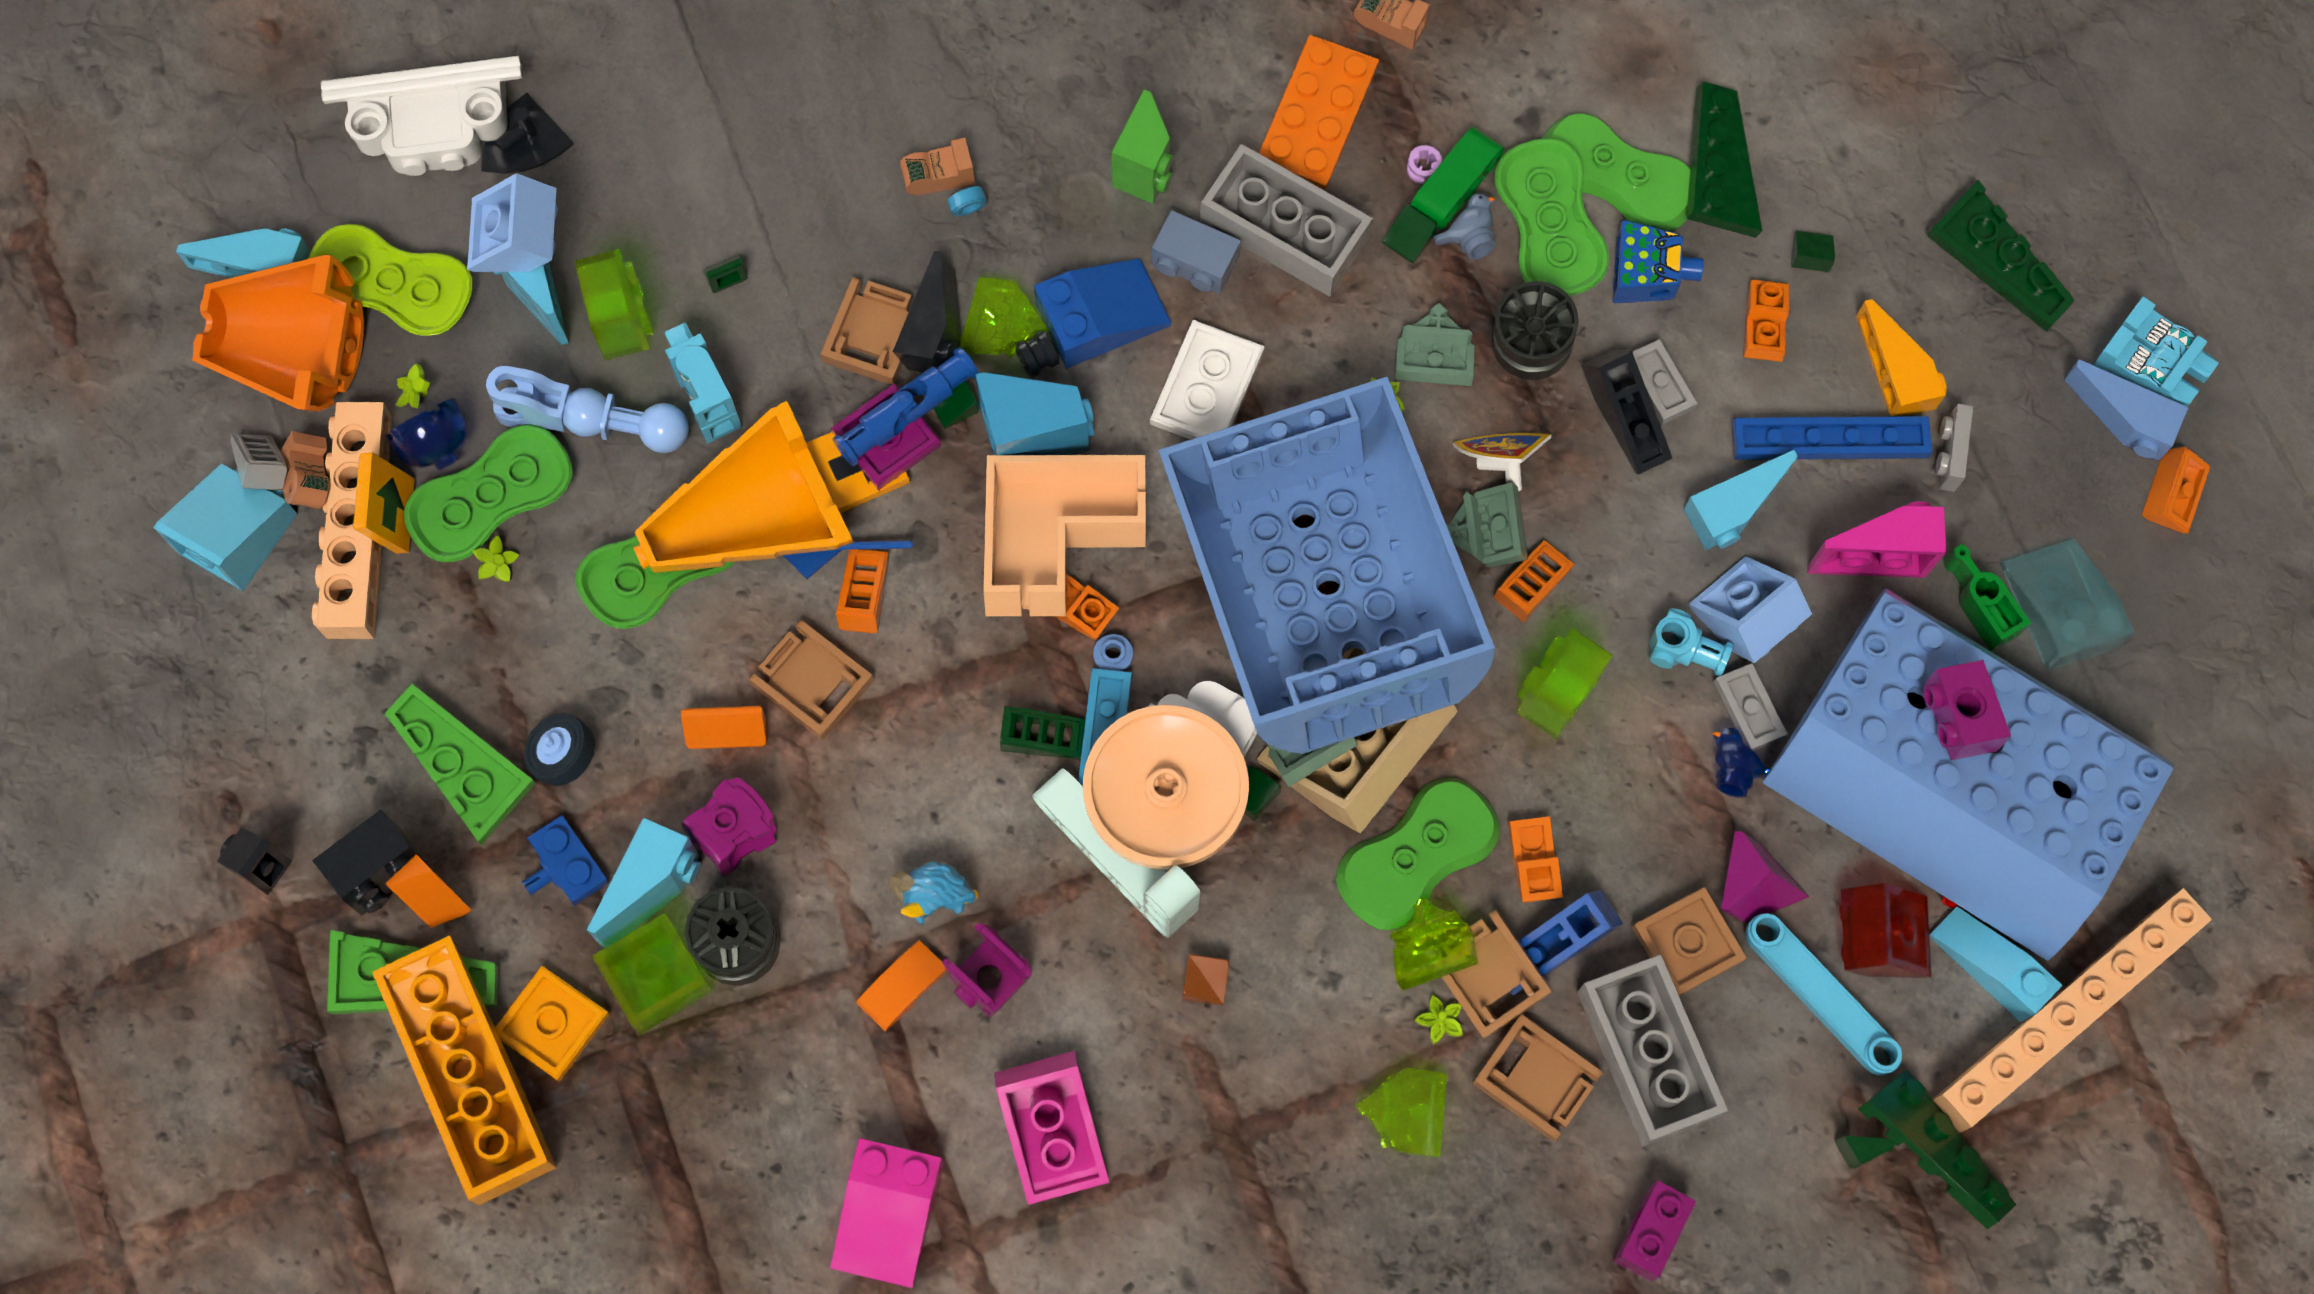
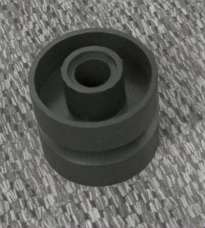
[1492,281,1578,380]

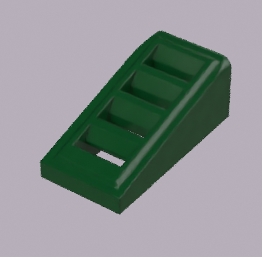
[1000,706,1085,760]

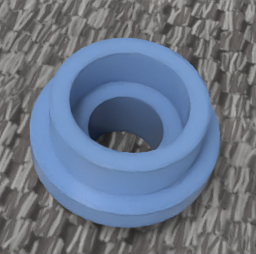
[1093,634,1133,671]

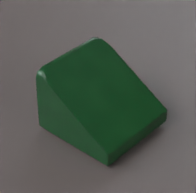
[1382,205,1437,264]
[1791,231,1835,272]
[702,255,748,293]
[933,380,979,429]
[1245,765,1282,821]
[1835,1136,1896,1169]

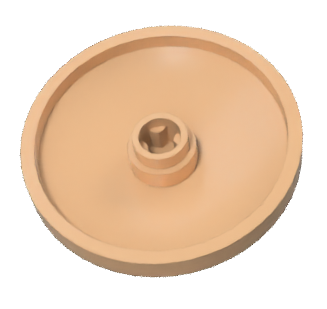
[1083,705,1249,870]

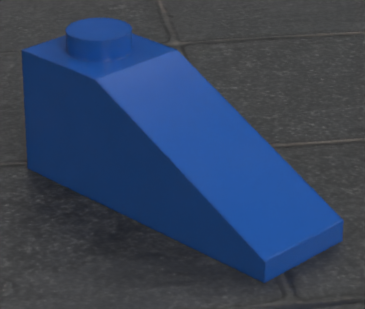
[1510,890,1624,996]

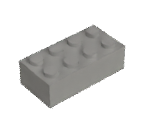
[1200,144,1373,297]
[1577,955,1728,1147]

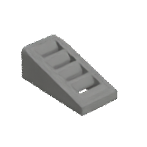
[230,434,287,490]

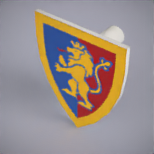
[1453,433,1551,491]

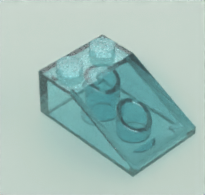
[2000,539,2135,671]

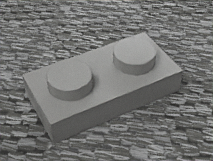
[1632,339,1698,425]
[1935,404,1973,492]
[1714,663,1787,753]

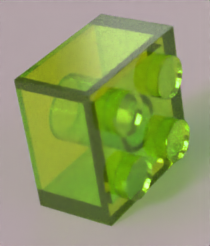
[574,249,653,360]
[1517,628,1613,740]
[592,913,713,1035]

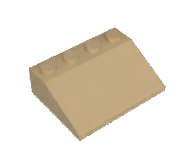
[1257,648,1458,834]

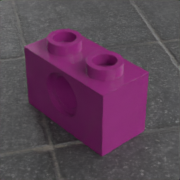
[1923,660,2011,761]
[1613,1181,1696,1282]

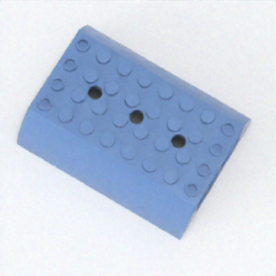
[1159,377,1495,754]
[1763,588,2174,961]

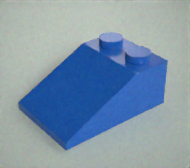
[1034,258,1171,369]

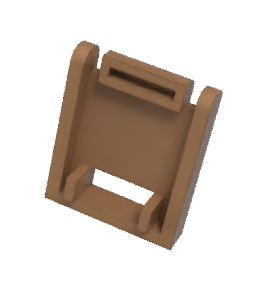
[820,277,912,385]
[748,620,874,741]
[1428,909,1554,1039]
[1472,1014,1603,1142]

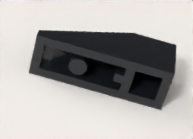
[892,251,961,373]
[1581,349,1673,474]

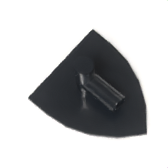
[481,93,574,174]

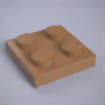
[1632,887,1747,996]

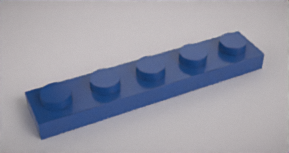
[1732,416,1932,460]

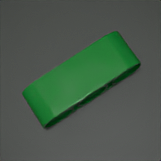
[1410,126,1505,230]

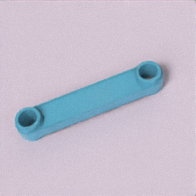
[1745,913,1902,1076]

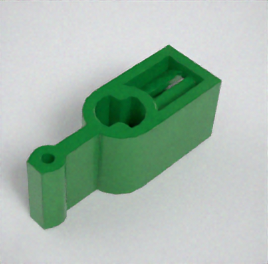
[1943,544,2031,651]

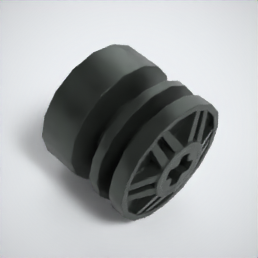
[685,887,781,986]

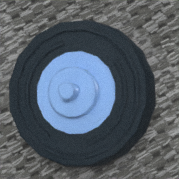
[524,713,595,786]

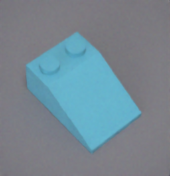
[494,262,569,345]
[587,818,701,950]

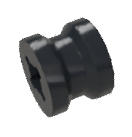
[1014,330,1059,378]

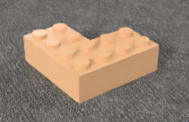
[984,455,1146,616]

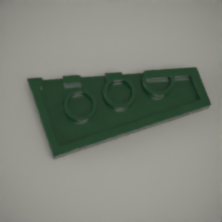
[1686,81,1763,238]
[1927,179,2075,332]
[1858,1070,2017,1229]

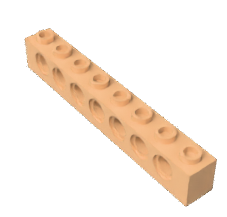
[1932,888,2212,1133]

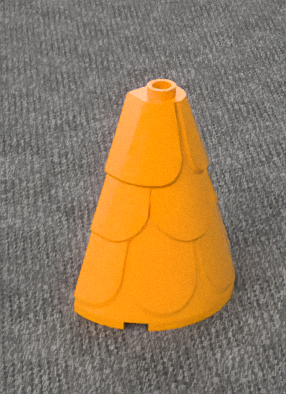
[633,401,853,573]

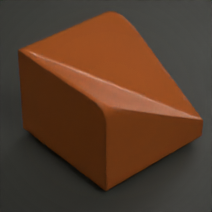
[1183,954,1230,1006]

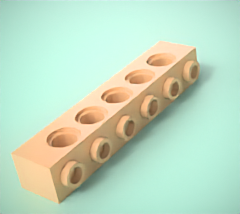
[312,402,393,639]

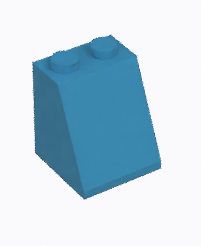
[975,372,1094,455]

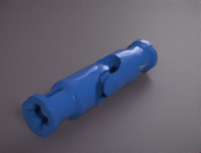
[832,347,979,467]

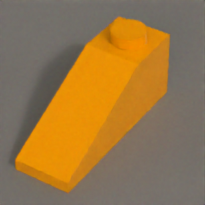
[1856,299,1947,417]

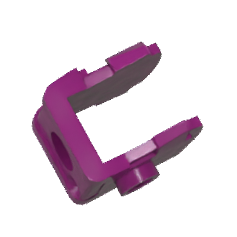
[681,777,777,877]
[942,923,1032,1018]

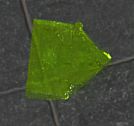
[960,277,1049,358]
[1389,897,1478,991]
[1355,1068,1447,1158]

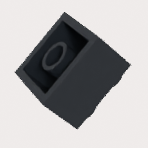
[312,810,429,916]

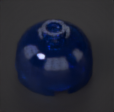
[385,398,469,471]

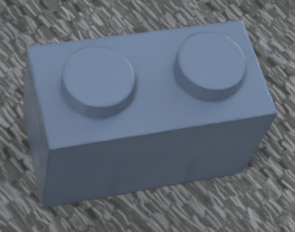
[1151,210,1241,294]

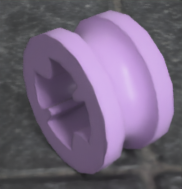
[1407,145,1442,184]

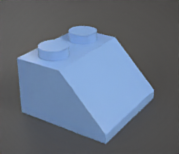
[467,173,558,272]
[1689,556,1812,663]

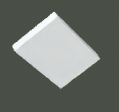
[1150,320,1265,440]

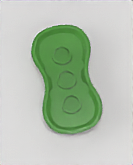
[1543,113,1690,232]
[1495,138,1609,296]
[404,424,572,562]
[575,536,735,629]
[1336,777,1500,930]

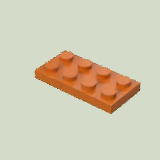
[1259,34,1379,191]

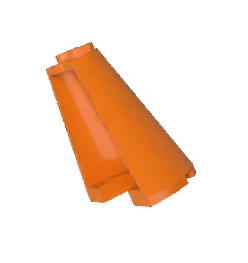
[192,255,364,411]

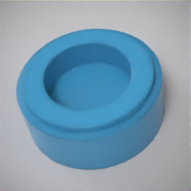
[947,186,987,217]

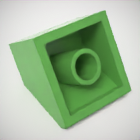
[1112,89,1173,204]

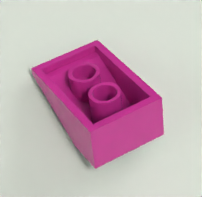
[1807,501,1946,578]
[994,1051,1109,1205]
[830,1138,944,1289]

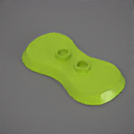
[308,224,472,336]

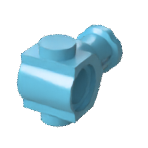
[1649,608,1734,677]

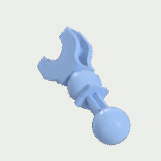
[486,366,689,453]

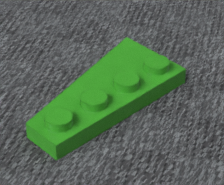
[385,684,536,845]
[327,930,499,1014]

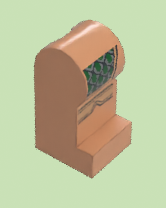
[1353,0,1430,50]
[900,138,976,195]
[280,431,329,509]

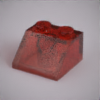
[1839,883,1932,978]

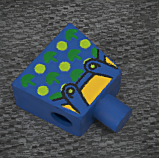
[1612,220,1704,303]

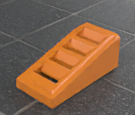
[1494,540,1575,623]
[836,549,889,633]

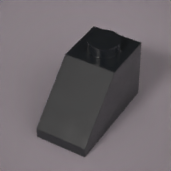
[217,827,292,895]

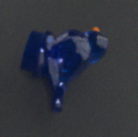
[1712,728,1771,798]

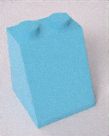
[153,463,297,591]

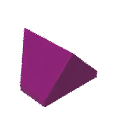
[1721,831,1810,922]

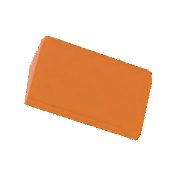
[2142,447,2211,534]
[681,706,767,749]
[385,854,472,928]

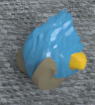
[890,861,978,925]

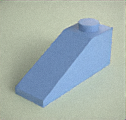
[2064,359,2189,460]

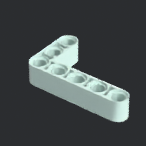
[1032,768,1200,938]

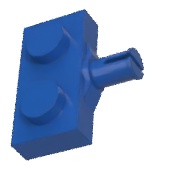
[521,816,608,906]

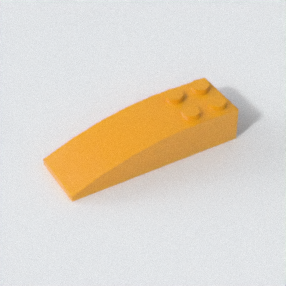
[372,935,557,1205]

